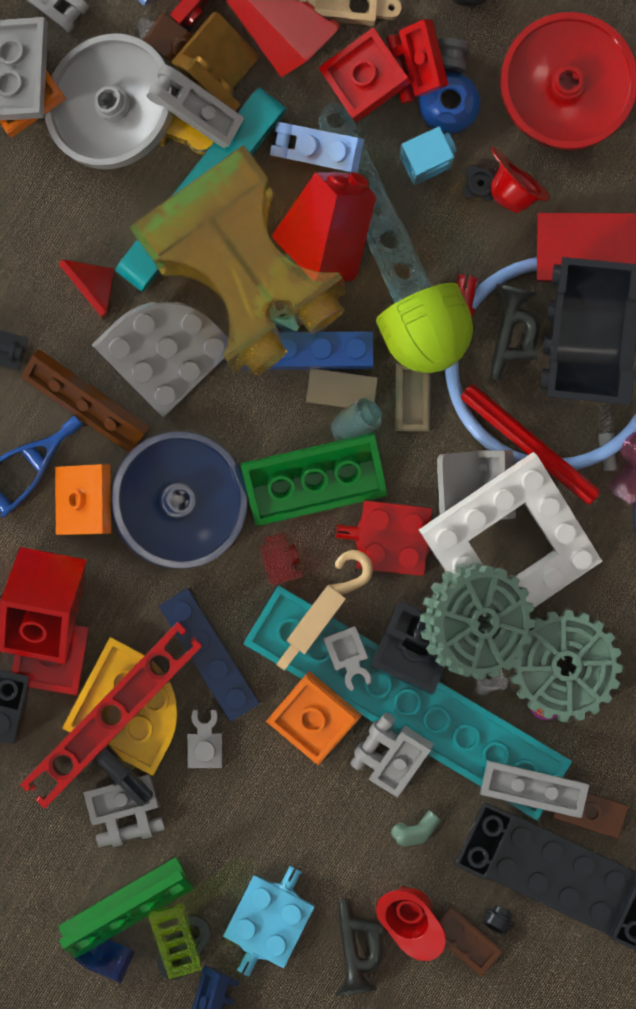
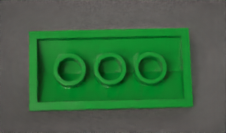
[240,432,388,527]

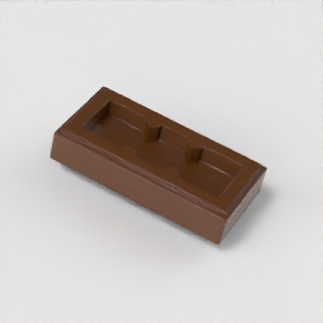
[143,13,193,63]
[552,793,629,839]
[439,906,504,977]

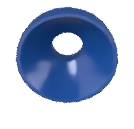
[419,72,480,134]

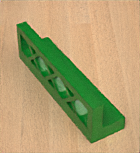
[58,857,194,958]

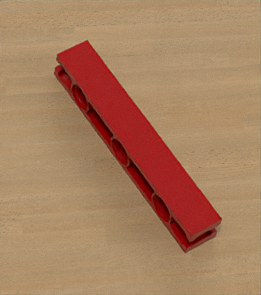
[20,621,204,809]

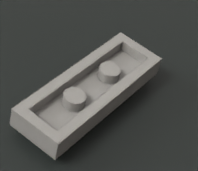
[480,760,589,818]

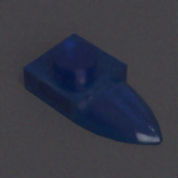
[72,940,135,984]

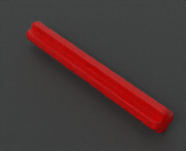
[461,384,600,505]

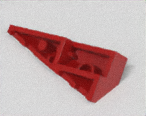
[226,0,340,77]

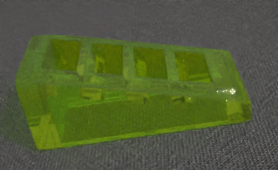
[148,903,202,979]

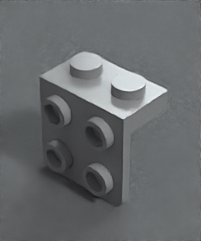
[437,450,516,519]

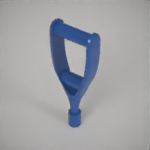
[0,415,83,518]

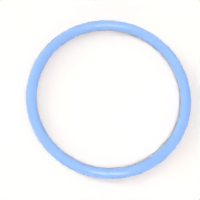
[445,257,636,472]

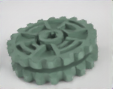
[420,563,535,679]
[510,610,623,722]

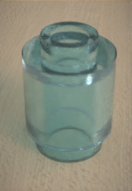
[331,398,382,441]

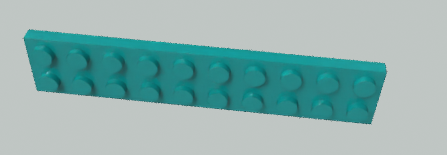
[243,585,572,820]

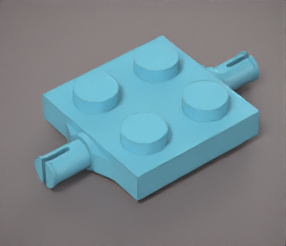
[223,865,316,977]

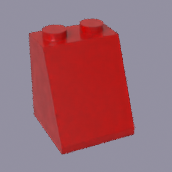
[271,172,377,283]
[0,547,87,664]

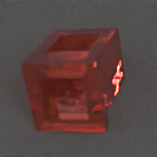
[260,532,304,586]

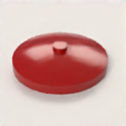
[500,12,636,150]

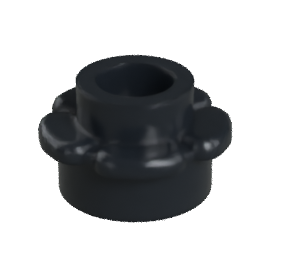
[482,905,515,935]

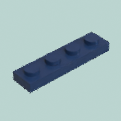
[158,588,260,722]

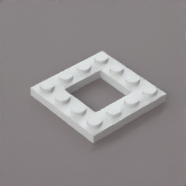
[419,452,602,608]

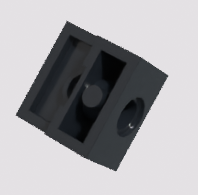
[369,601,445,695]

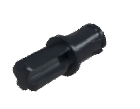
[93,745,153,806]

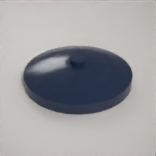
[111,431,247,569]

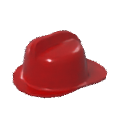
[490,146,550,213]
[376,885,446,961]

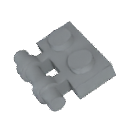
[351,713,434,798]
[83,774,165,848]

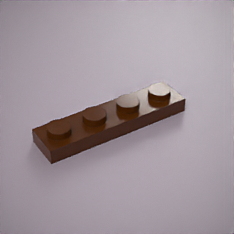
[21,349,150,453]

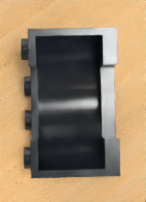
[540,257,636,405]

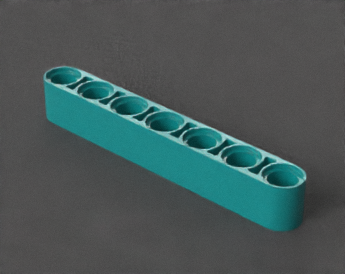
[115,87,287,292]

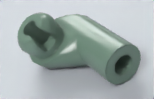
[391,810,442,847]

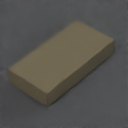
[395,363,430,432]
[306,369,378,412]

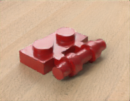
[386,19,449,104]

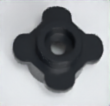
[462,165,497,202]

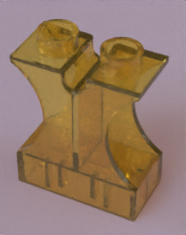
[129,145,346,375]

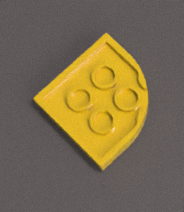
[62,637,178,776]

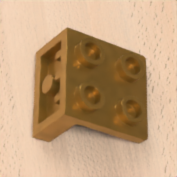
[171,12,259,111]

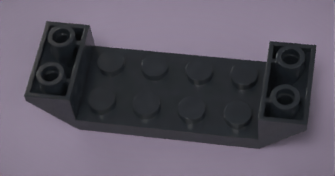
[454,802,636,950]

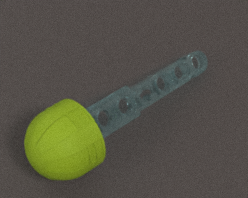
[318,103,473,373]

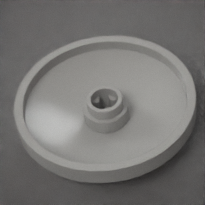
[45,33,176,169]

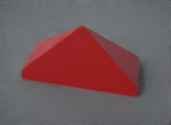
[58,259,114,320]

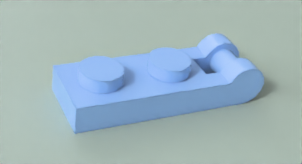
[270,121,364,173]

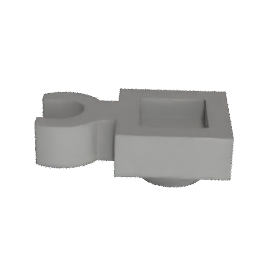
[323,626,371,691]
[187,709,223,768]

